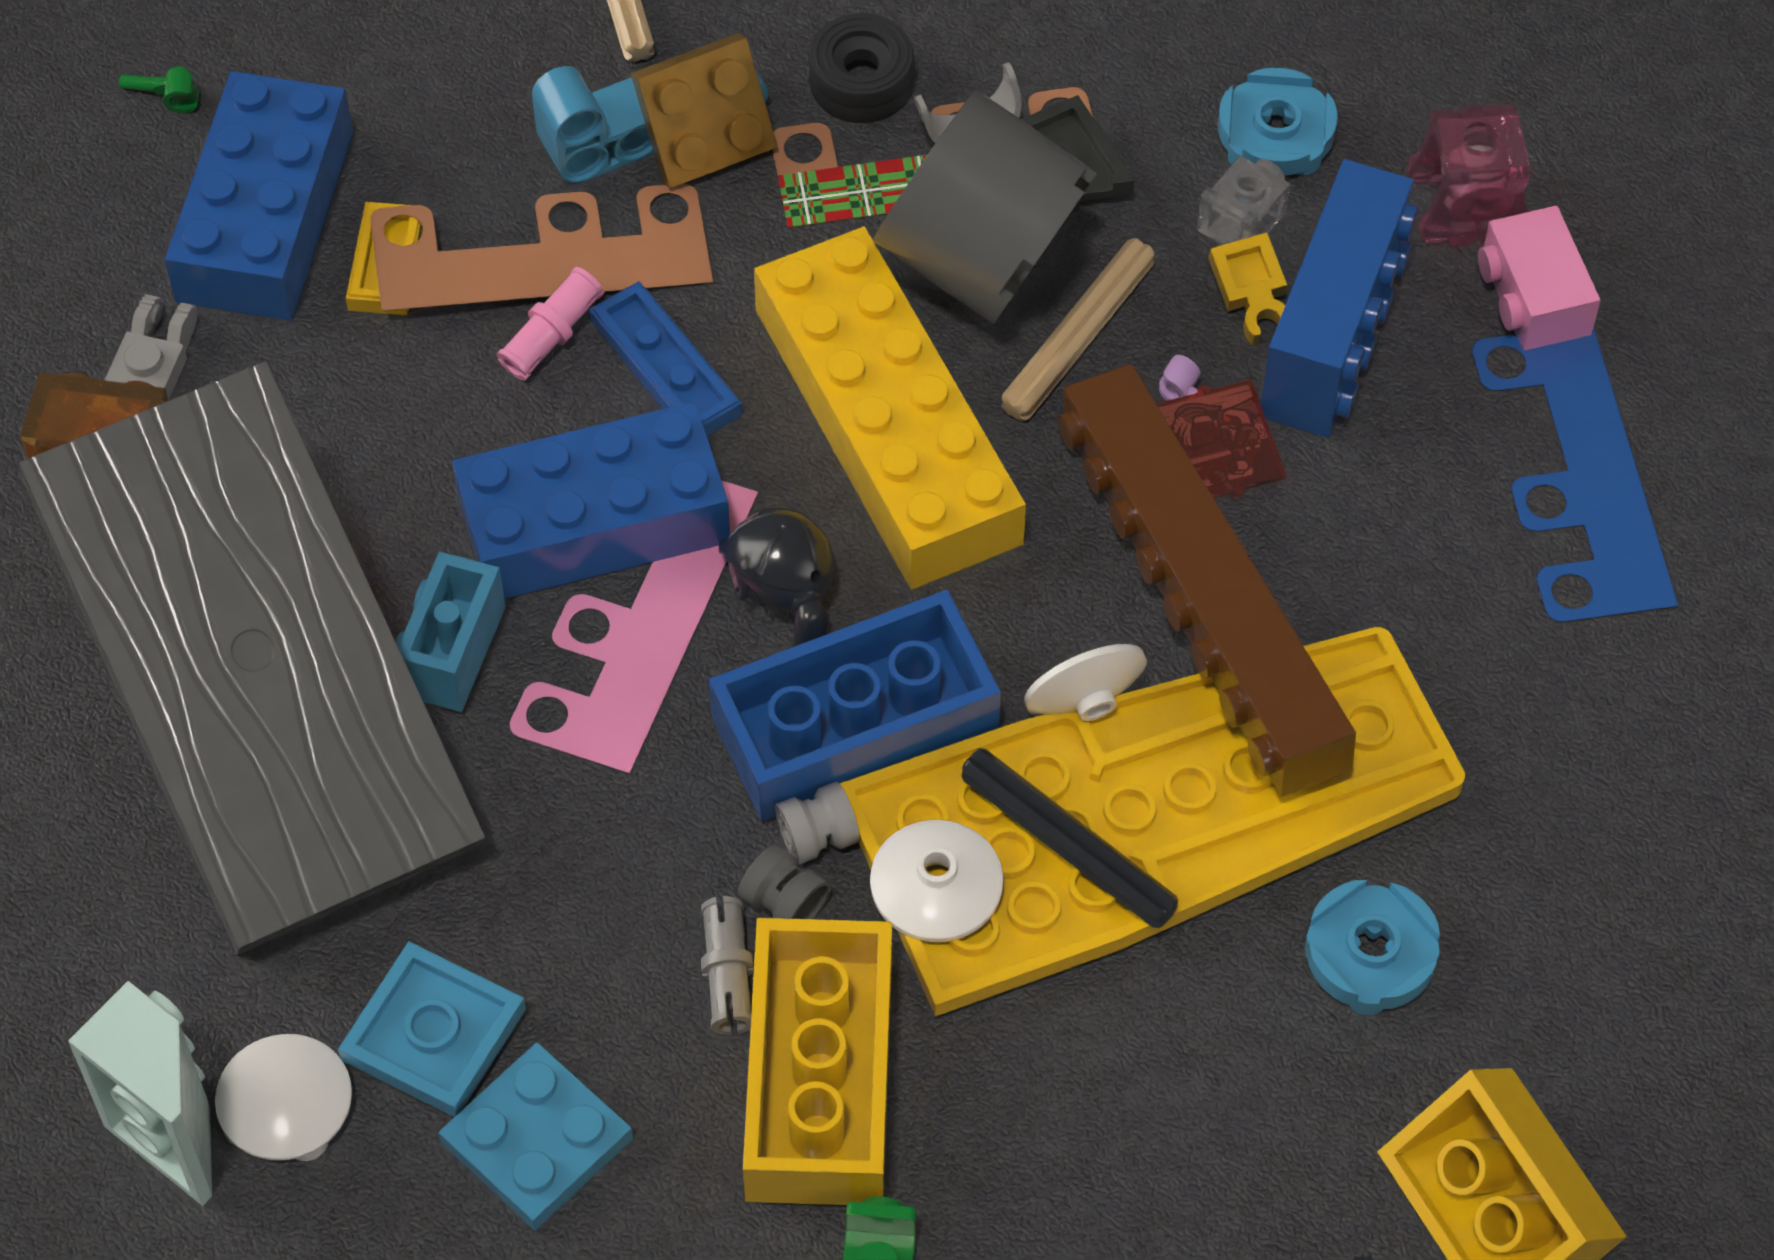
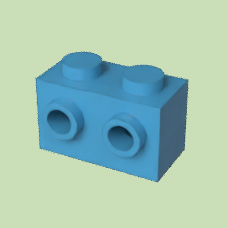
[395,551,506,712]

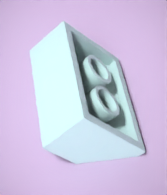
[68,981,212,1206]

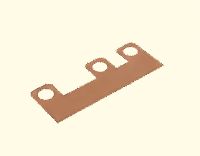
[371,183,713,311]

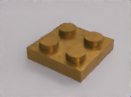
[630,33,777,188]

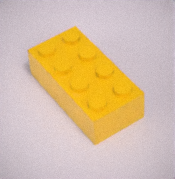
[743,918,892,1205]

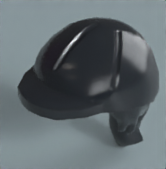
[719,508,834,647]

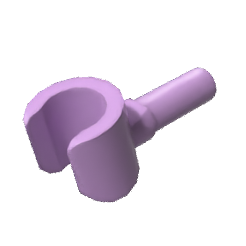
[1159,355,1230,431]

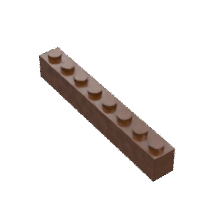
[1058,364,1356,797]

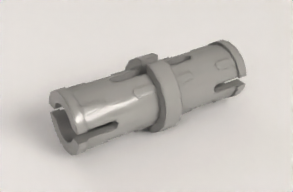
[701,896,754,1035]

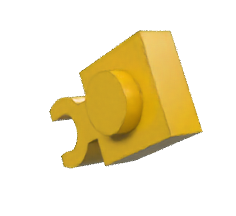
[1208,232,1287,346]

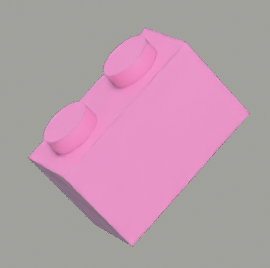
[1478,206,1601,351]

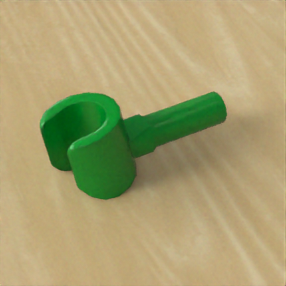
[119,66,199,113]

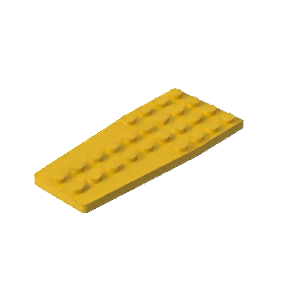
[839,627,1465,1017]

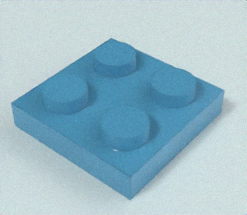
[338,941,526,1117]
[438,1042,633,1231]

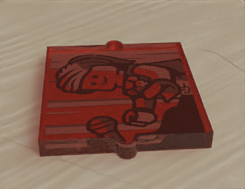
[1156,379,1286,498]

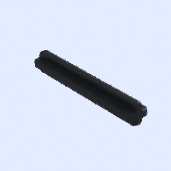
[961,748,1178,928]

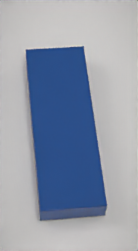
[589,281,743,436]

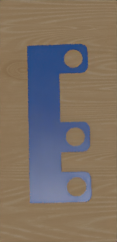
[1472,328,1678,622]

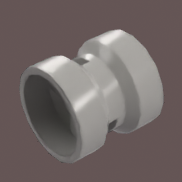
[775,782,860,865]

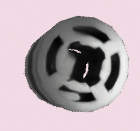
[738,844,831,919]

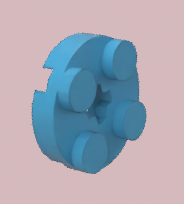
[1218,68,1338,176]
[1304,880,1440,1016]

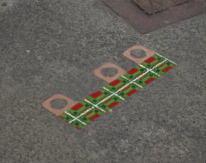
[772,87,1093,228]

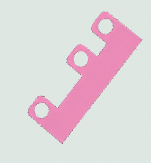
[510,480,758,773]

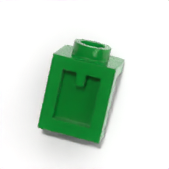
[843,1196,916,1260]

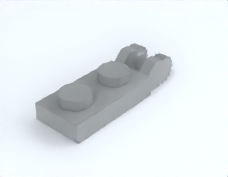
[82,294,198,435]

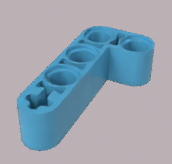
[532,66,769,183]

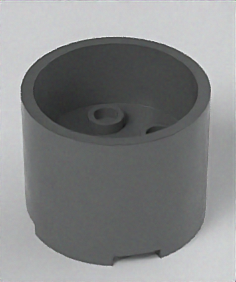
[873,89,1098,324]

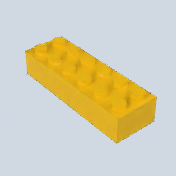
[754,226,1026,590]

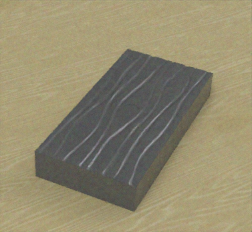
[19,361,485,956]

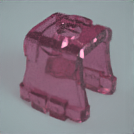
[1406,104,1530,247]

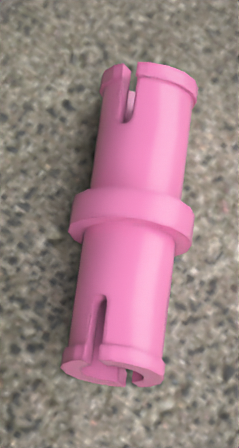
[496,267,604,381]

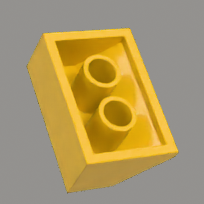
[1377,1068,1627,1260]

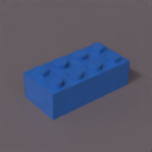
[164,71,353,321]
[1259,159,1419,438]
[451,401,730,599]
[708,590,1001,822]

